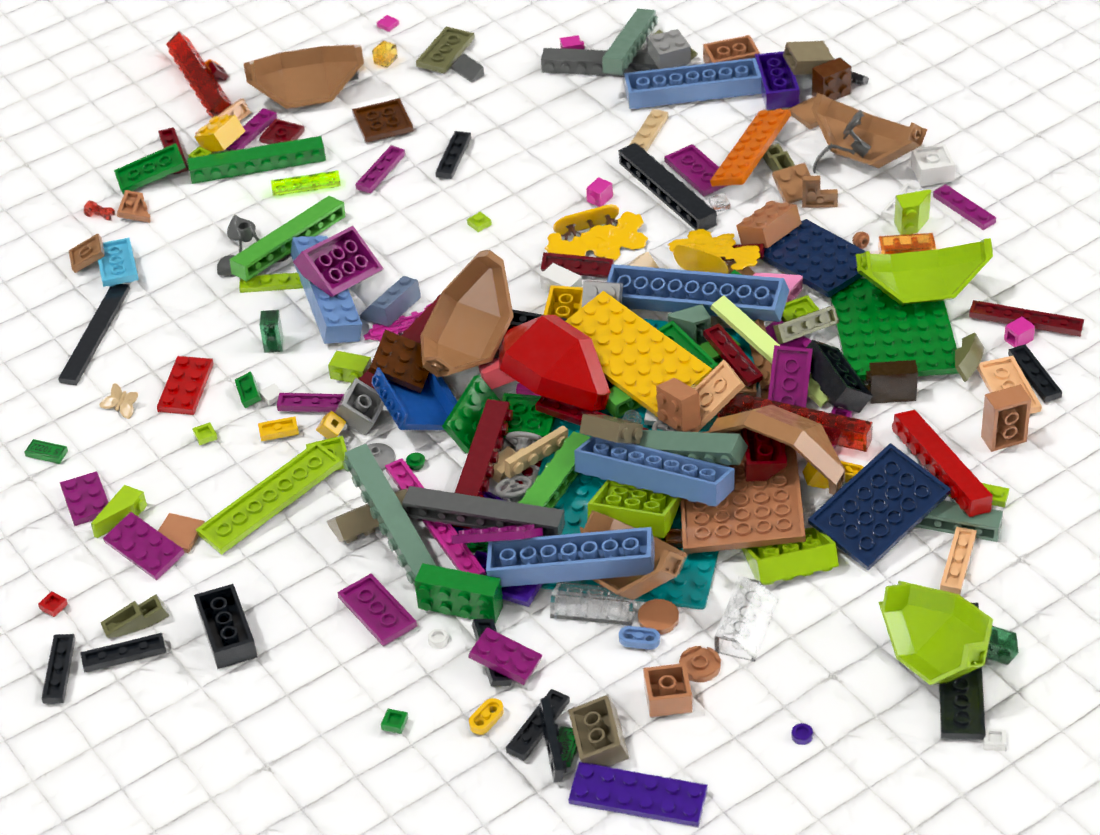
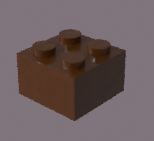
[812,57,852,100]

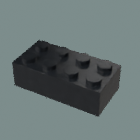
[806,339,873,413]
[194,583,258,669]

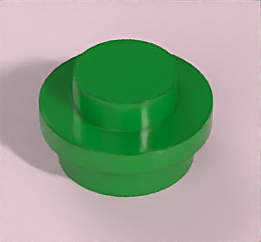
[406,452,425,470]

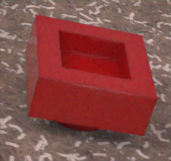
[38,591,68,617]

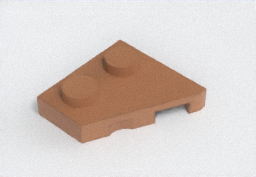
[117,190,151,223]

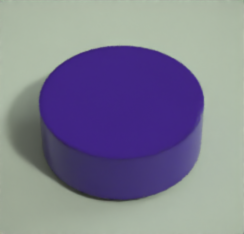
[791,723,813,745]

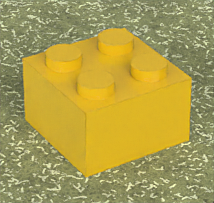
[194,114,245,152]

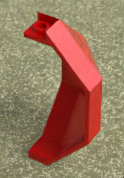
[499,314,611,411]

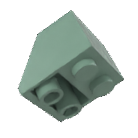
[668,304,711,345]

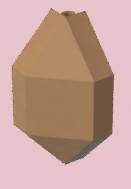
[243,44,364,109]
[812,93,928,169]
[420,250,514,377]
[708,404,845,495]
[580,510,688,600]

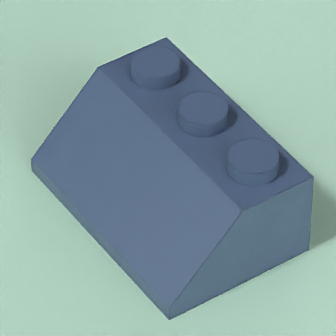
[360,276,421,327]

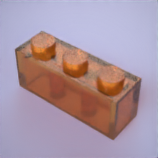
[878,233,936,254]

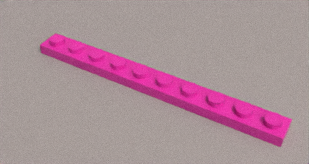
[385,458,486,576]

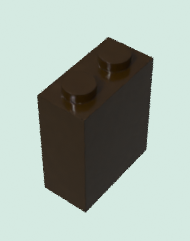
[865,360,918,404]

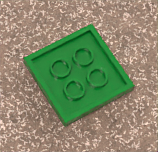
[502,393,556,441]

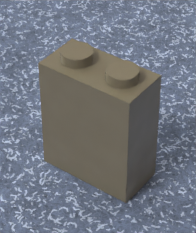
[783,40,834,75]
[579,414,643,444]

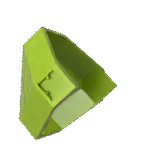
[856,238,993,305]
[878,580,993,685]

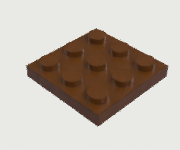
[352,98,414,143]
[368,329,429,393]

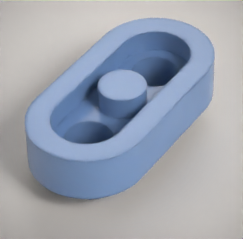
[618,626,660,650]

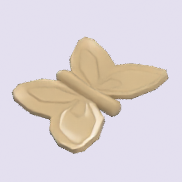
[99,383,138,419]

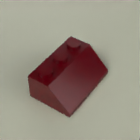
[741,428,787,482]

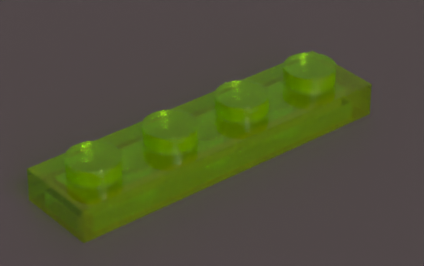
[271,170,341,196]

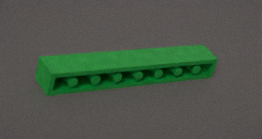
[187,136,326,184]

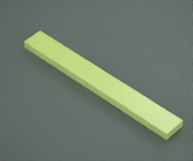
[710,295,829,408]

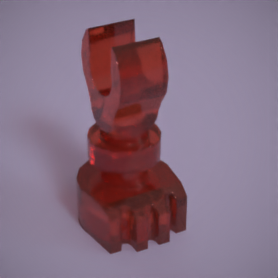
[83,200,115,220]

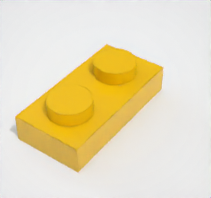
[258,416,299,441]

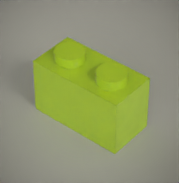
[328,350,372,383]

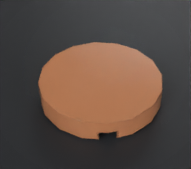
[638,599,679,635]
[679,646,721,682]

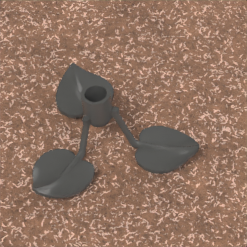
[813,110,871,173]
[217,215,291,277]

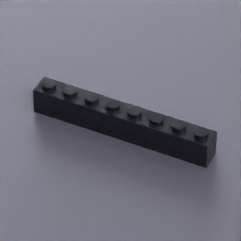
[618,142,717,230]

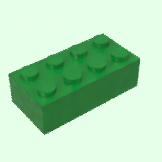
[414,563,503,624]

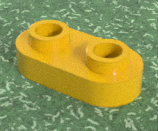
[469,698,504,734]

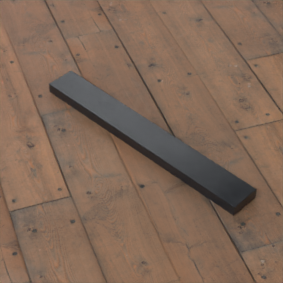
[58,284,130,385]

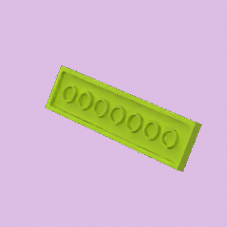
[196,441,343,555]

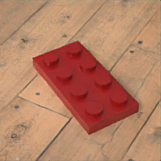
[157,356,214,415]

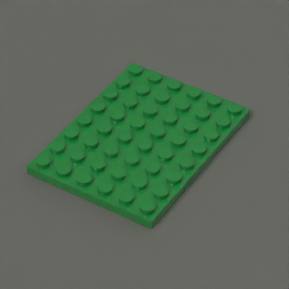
[830,278,959,381]

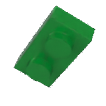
[235,371,262,408]

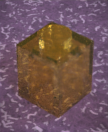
[372,40,398,68]

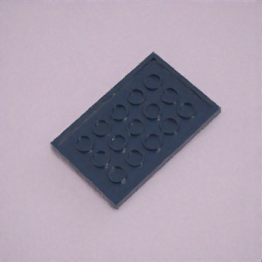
[761,219,865,298]
[808,443,951,571]

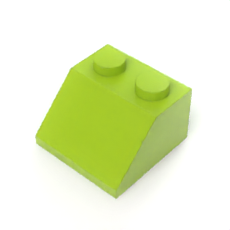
[894,189,931,236]

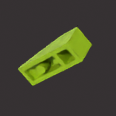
[91,485,147,538]

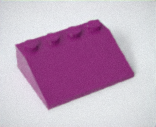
[293,226,384,297]

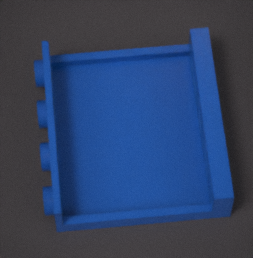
[372,368,458,430]

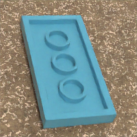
[98,237,139,287]

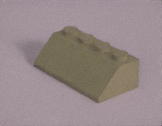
[326,488,407,544]

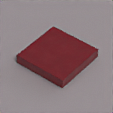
[259,119,305,145]

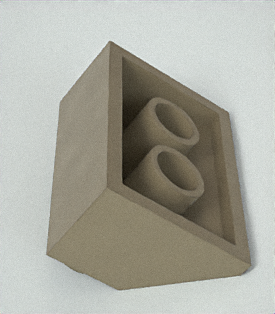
[568,694,629,766]

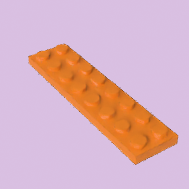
[710,109,791,186]

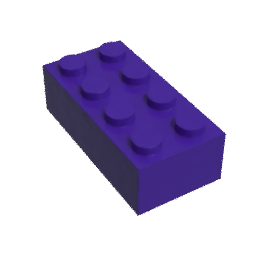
[755,51,800,110]

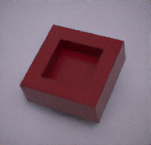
[208,61,229,81]

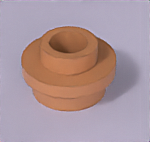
[852,232,870,249]

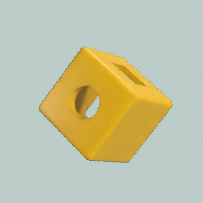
[316,411,346,439]

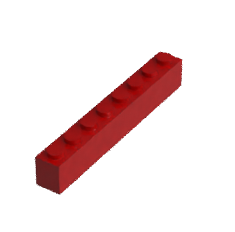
[892,409,993,517]

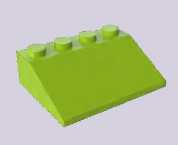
[588,480,682,538]
[741,527,839,585]

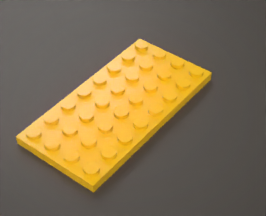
[566,291,712,417]

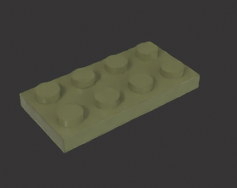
[416,26,475,74]

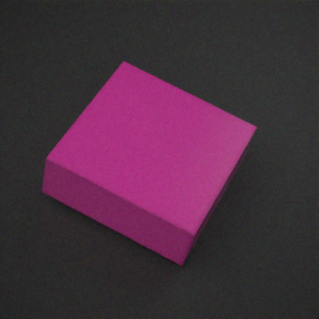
[377,15,399,32]

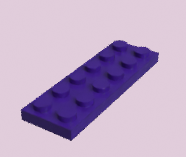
[568,762,708,827]

